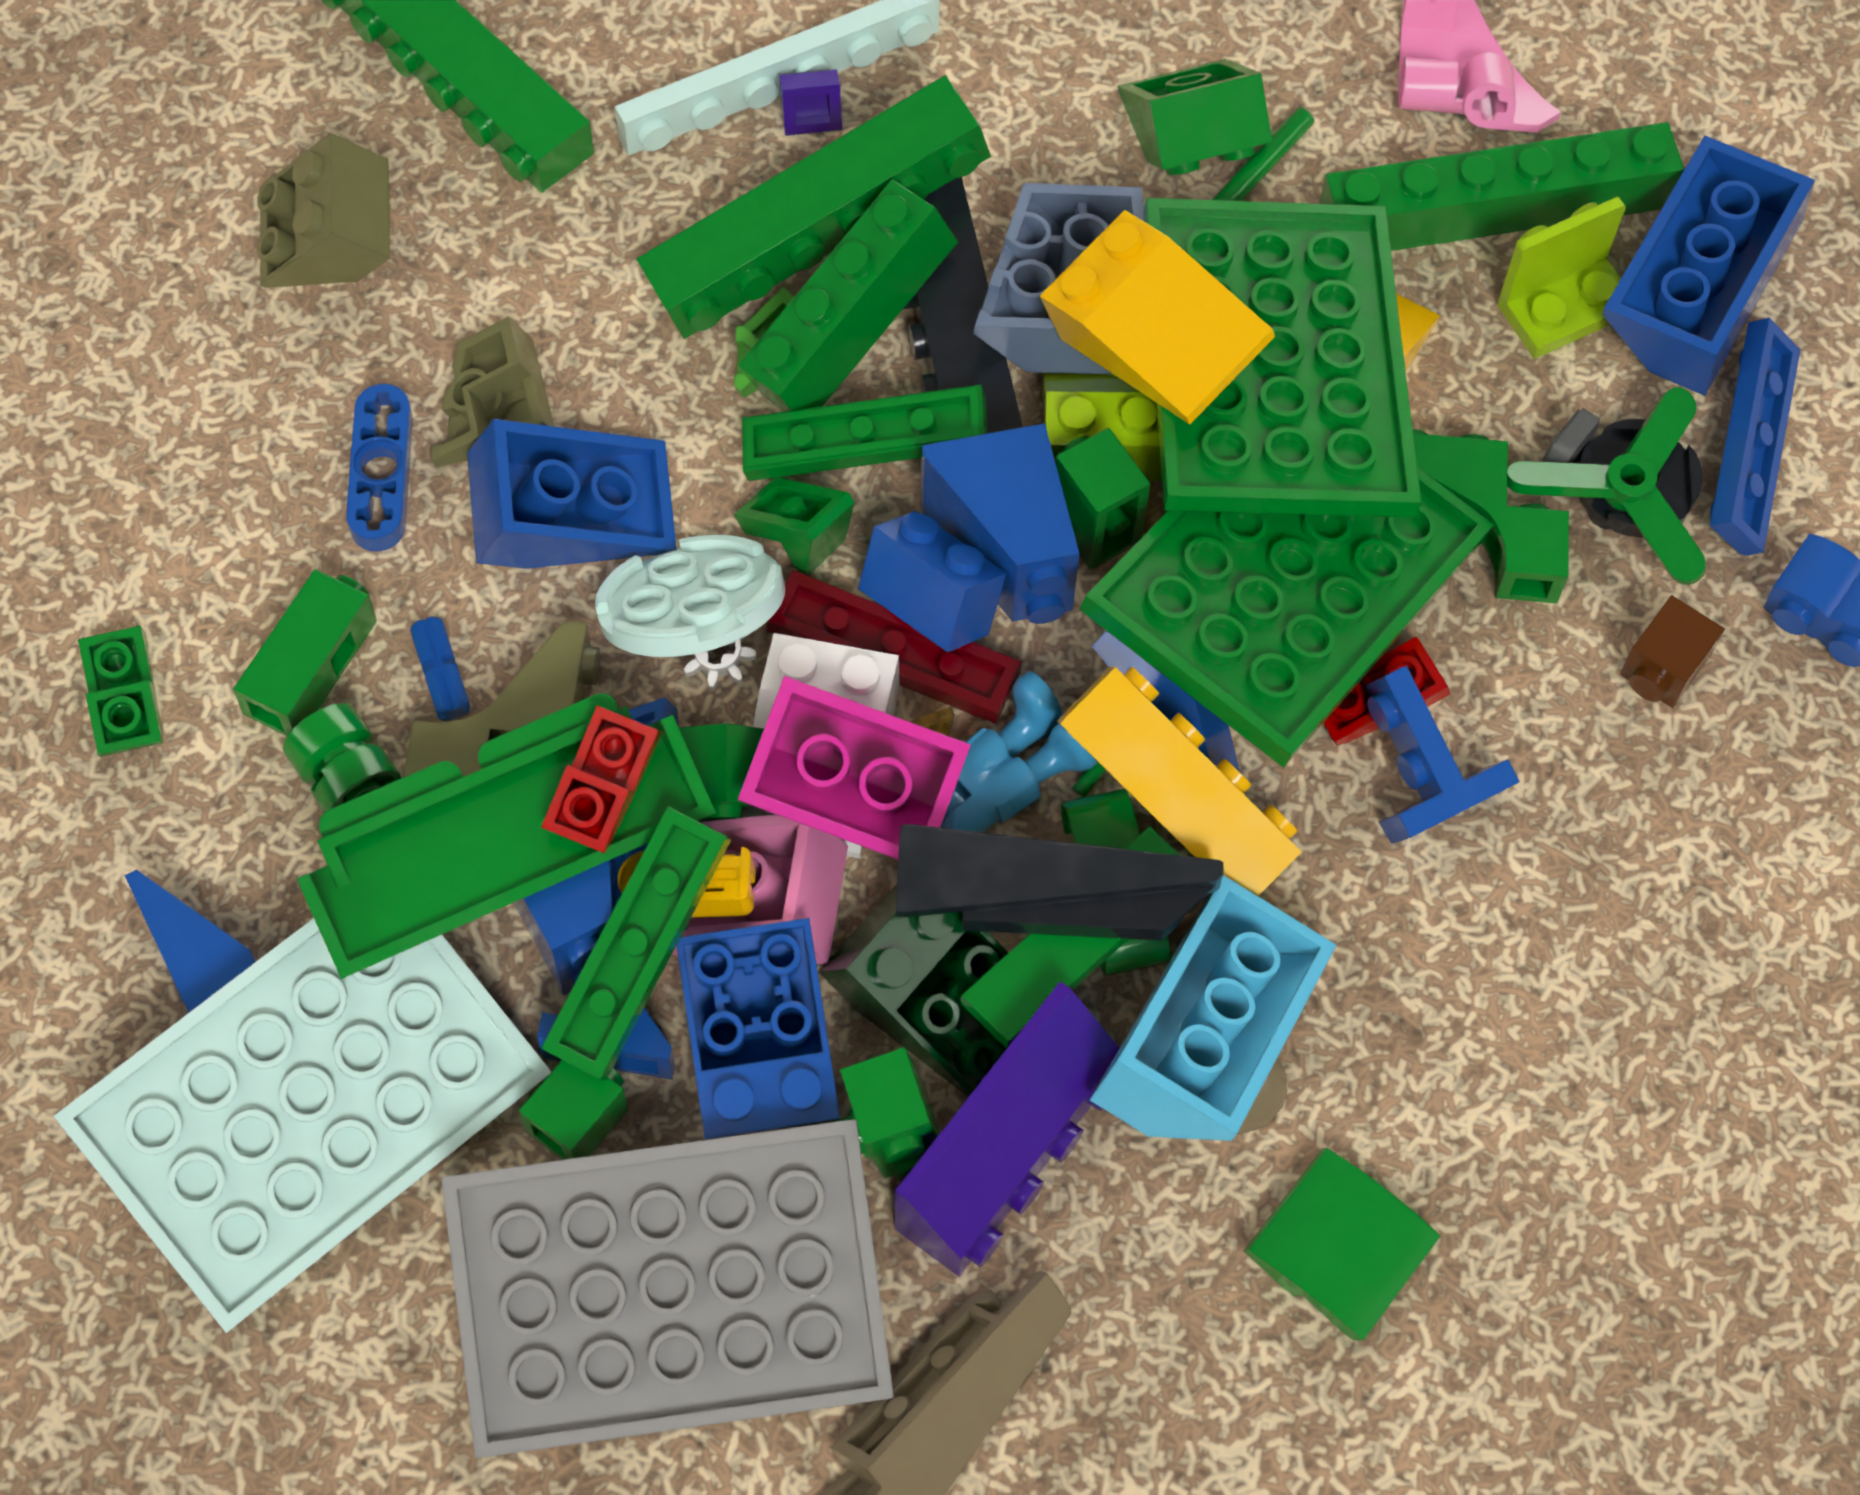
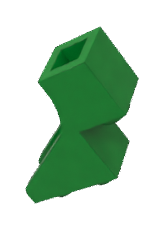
[1413,429,1569,604]

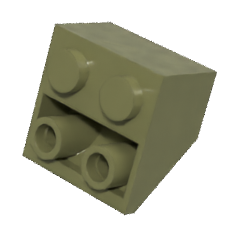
[257,133,390,288]

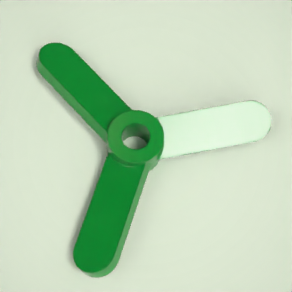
[1507,387,1706,585]

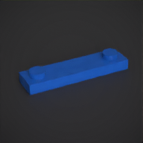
[1710,317,1801,556]

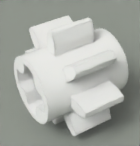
[684,636,756,691]

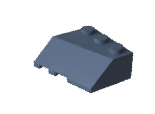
[973,183,1144,374]

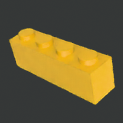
[1057,666,1302,896]

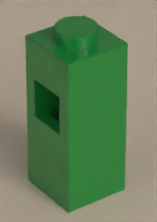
[233,569,377,736]

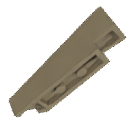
[821,1271,1071,1495]

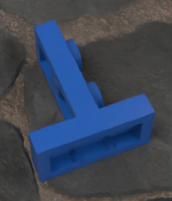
[1365,665,1520,844]

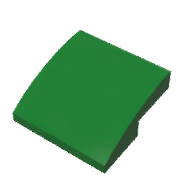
[1243,1148,1441,1341]

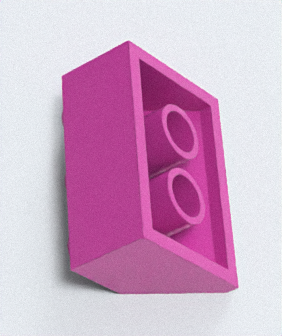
[738,676,971,860]

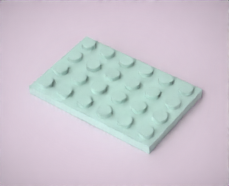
[54,918,551,1333]

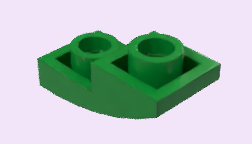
[78,626,163,757]

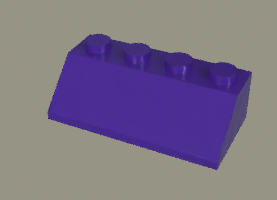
[895,982,1119,1277]

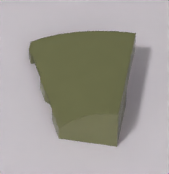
[430,316,554,467]

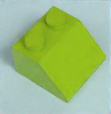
[1042,372,1162,481]

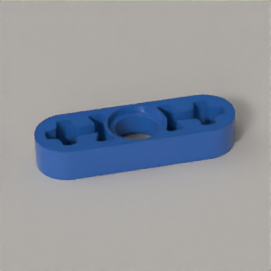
[346,384,413,551]

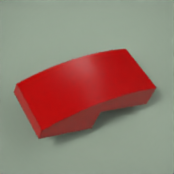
[1323,636,1451,746]
[541,706,662,853]

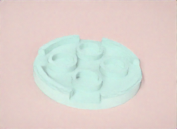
[595,535,785,657]

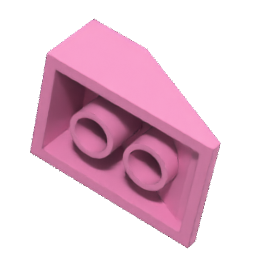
[672,815,848,965]

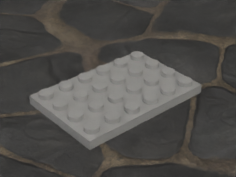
[441,1119,894,1458]

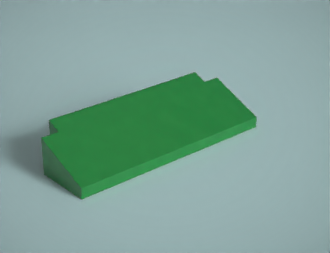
[296,693,716,979]

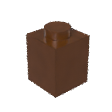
[1619,595,1725,708]

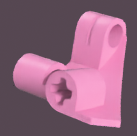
[1398,0,1561,133]

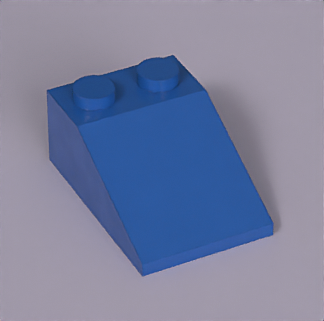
[467,419,677,569]

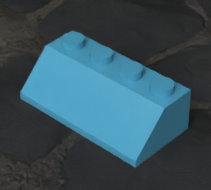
[1090,875,1337,1141]

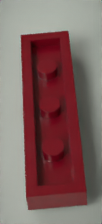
[766,570,1022,724]

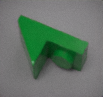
[734,477,855,576]

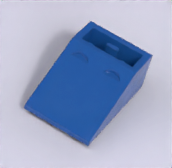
[677,918,840,1140]

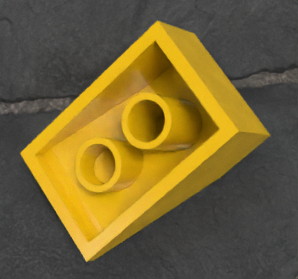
[1040,210,1275,424]

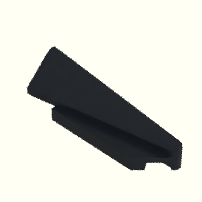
[896,824,1224,941]

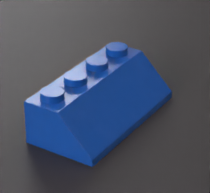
[1603,135,1815,396]

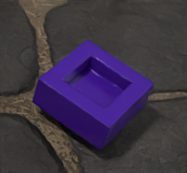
[779,69,843,136]

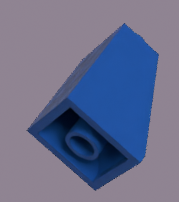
[921,423,1079,624]
[513,858,616,996]

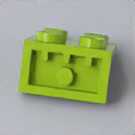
[1497,197,1626,359]

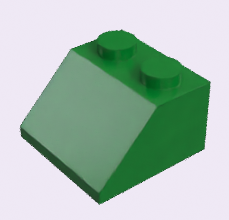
[1118,59,1273,175]

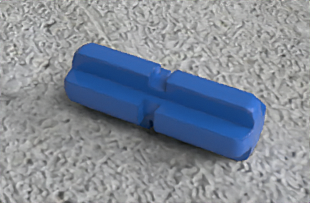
[410,616,470,721]

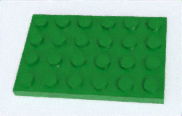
[1143,198,1421,517]
[1079,467,1494,768]

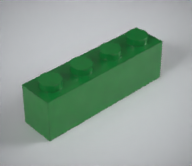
[738,179,958,412]

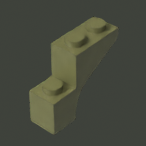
[402,621,600,778]

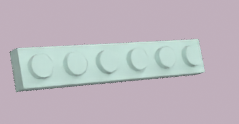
[615,0,940,156]

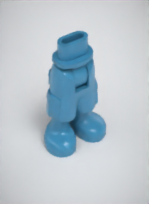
[940,671,1098,832]

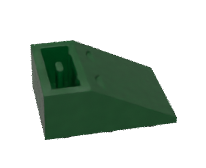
[819,884,1009,1097]

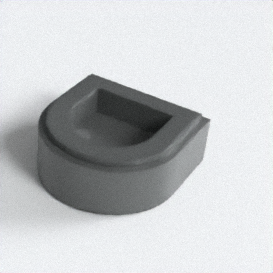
[1542,408,1601,463]

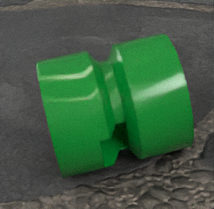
[282,703,401,813]

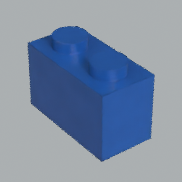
[858,511,1007,652]

